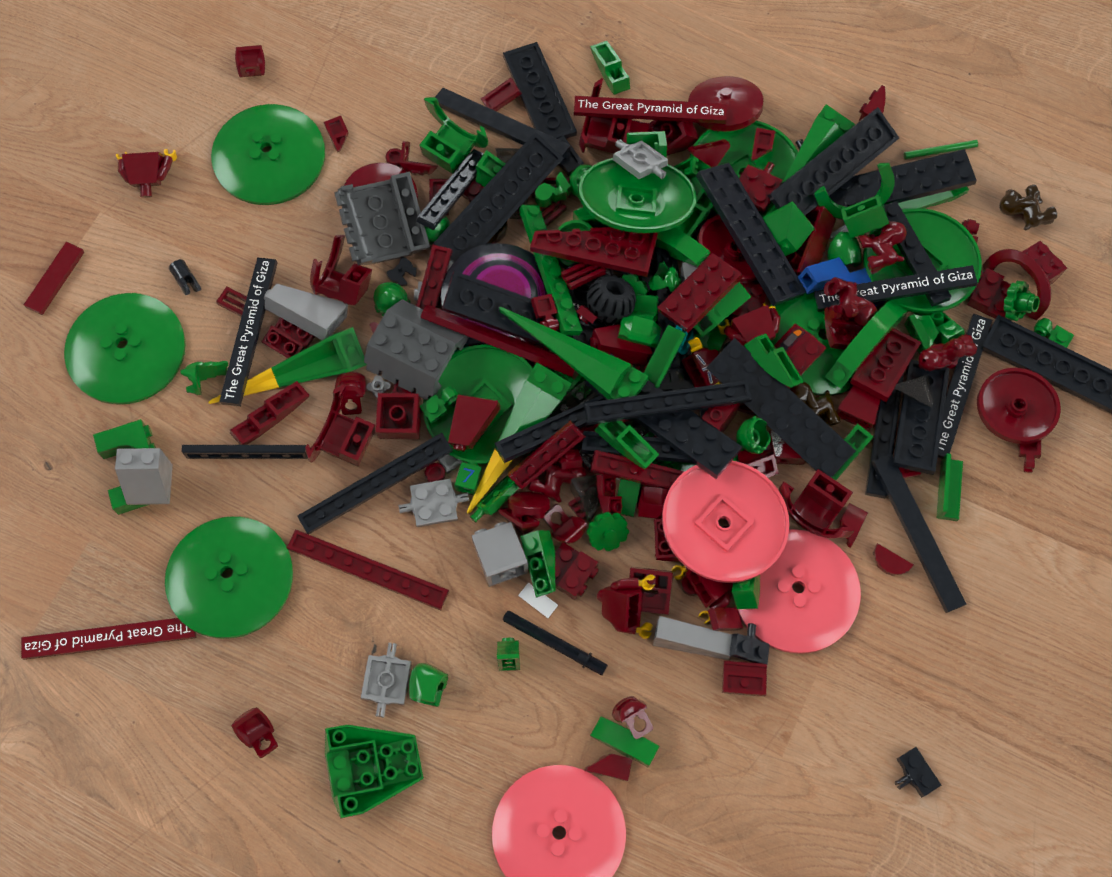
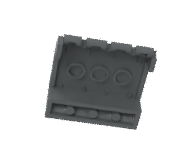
[334,172,430,265]
[364,299,469,400]

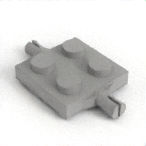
[613,139,668,179]
[398,479,469,527]
[361,643,412,718]

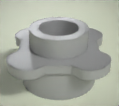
[366,375,391,398]

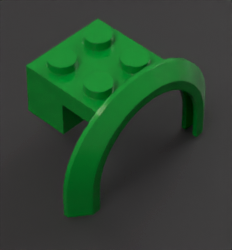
[419,97,488,174]
[814,163,895,239]

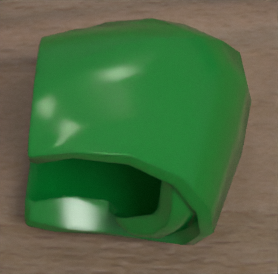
[827,232,862,267]
[409,663,448,707]

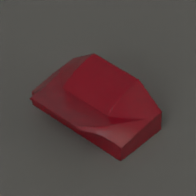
[738,450,779,478]
[637,486,669,519]

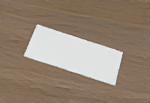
[518,583,558,618]

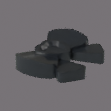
[387,257,417,286]

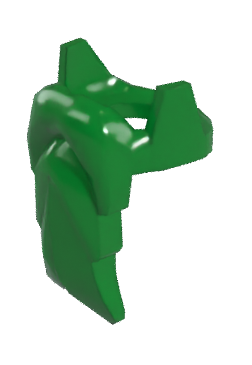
[649,262,682,292]
[180,361,228,395]

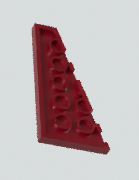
[530,227,659,277]

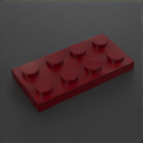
[658,253,743,333]
[850,328,921,402]

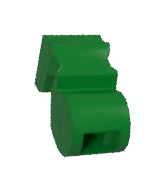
[535,172,571,208]

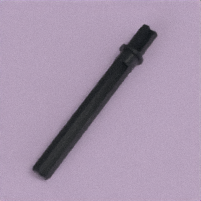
[503,611,608,676]

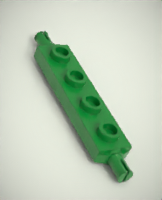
[470,449,536,523]

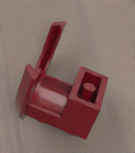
[578,78,632,154]
[310,235,372,306]
[983,241,1068,320]
[305,384,375,467]
[779,469,855,539]

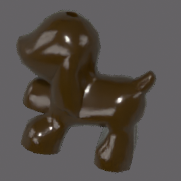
[999,184,1057,231]
[790,382,841,427]

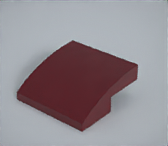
[825,307,863,350]

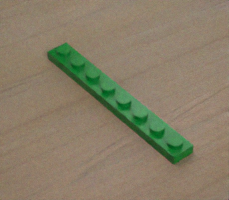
[519,205,583,335]

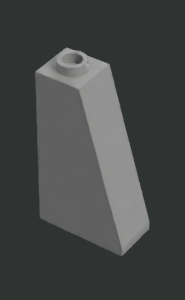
[264,284,348,340]
[653,616,732,660]

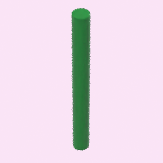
[903,140,978,160]

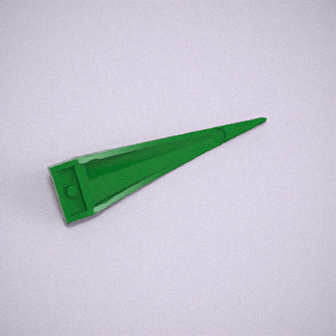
[766,104,855,215]
[499,307,649,400]

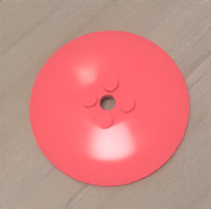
[662,461,789,583]
[735,529,861,654]
[492,765,626,877]

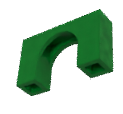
[93,419,156,515]

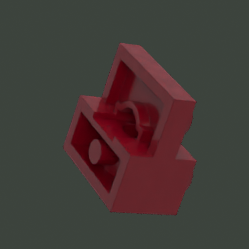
[629,566,673,615]

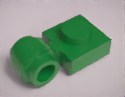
[1034,318,1074,348]
[420,386,459,424]

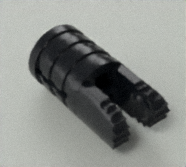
[169,259,202,295]

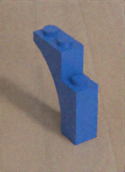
[798,257,885,309]

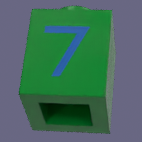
[455,462,482,496]

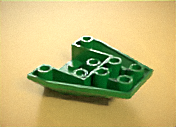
[325,725,424,819]

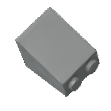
[115,448,173,505]
[472,522,528,587]

